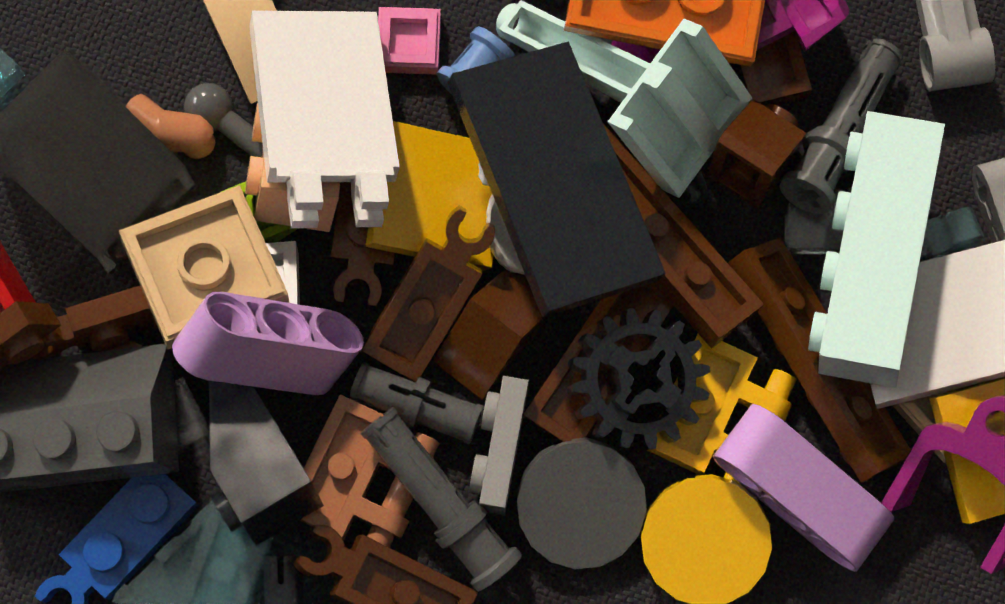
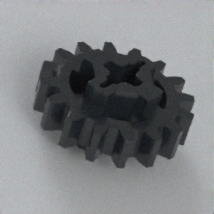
[566,308,710,451]

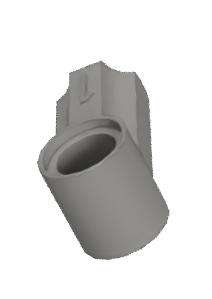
[916,0,995,92]

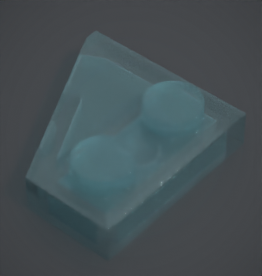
[112,500,273,604]

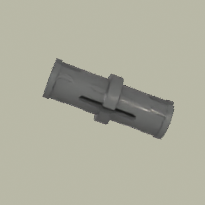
[349,362,484,445]

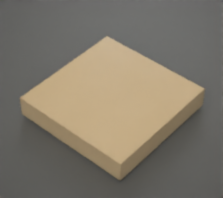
[119,185,289,350]

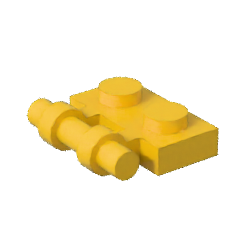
[647,334,797,489]

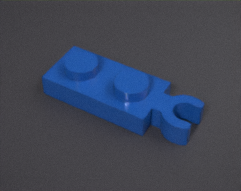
[35,474,199,604]

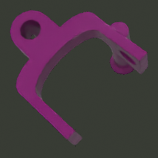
[881,395,1005,574]

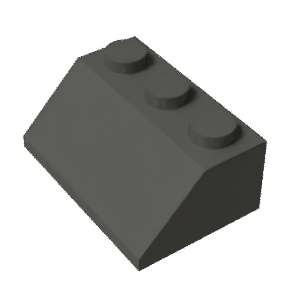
[0,344,179,493]

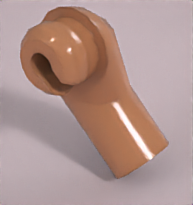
[124,94,215,159]

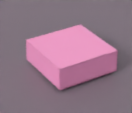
[378,7,441,74]

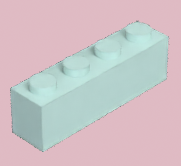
[808,111,945,388]

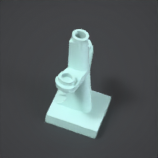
[496,0,752,198]

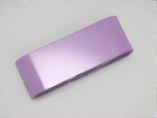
[172,292,364,395]
[713,404,894,572]

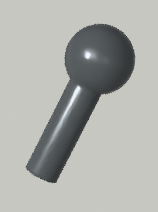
[184,83,263,157]

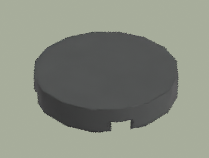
[516,437,647,569]

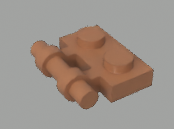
[299,394,440,548]

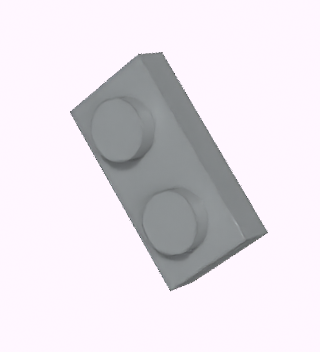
[469,376,529,516]

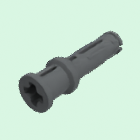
[779,38,903,214]
[360,407,522,592]

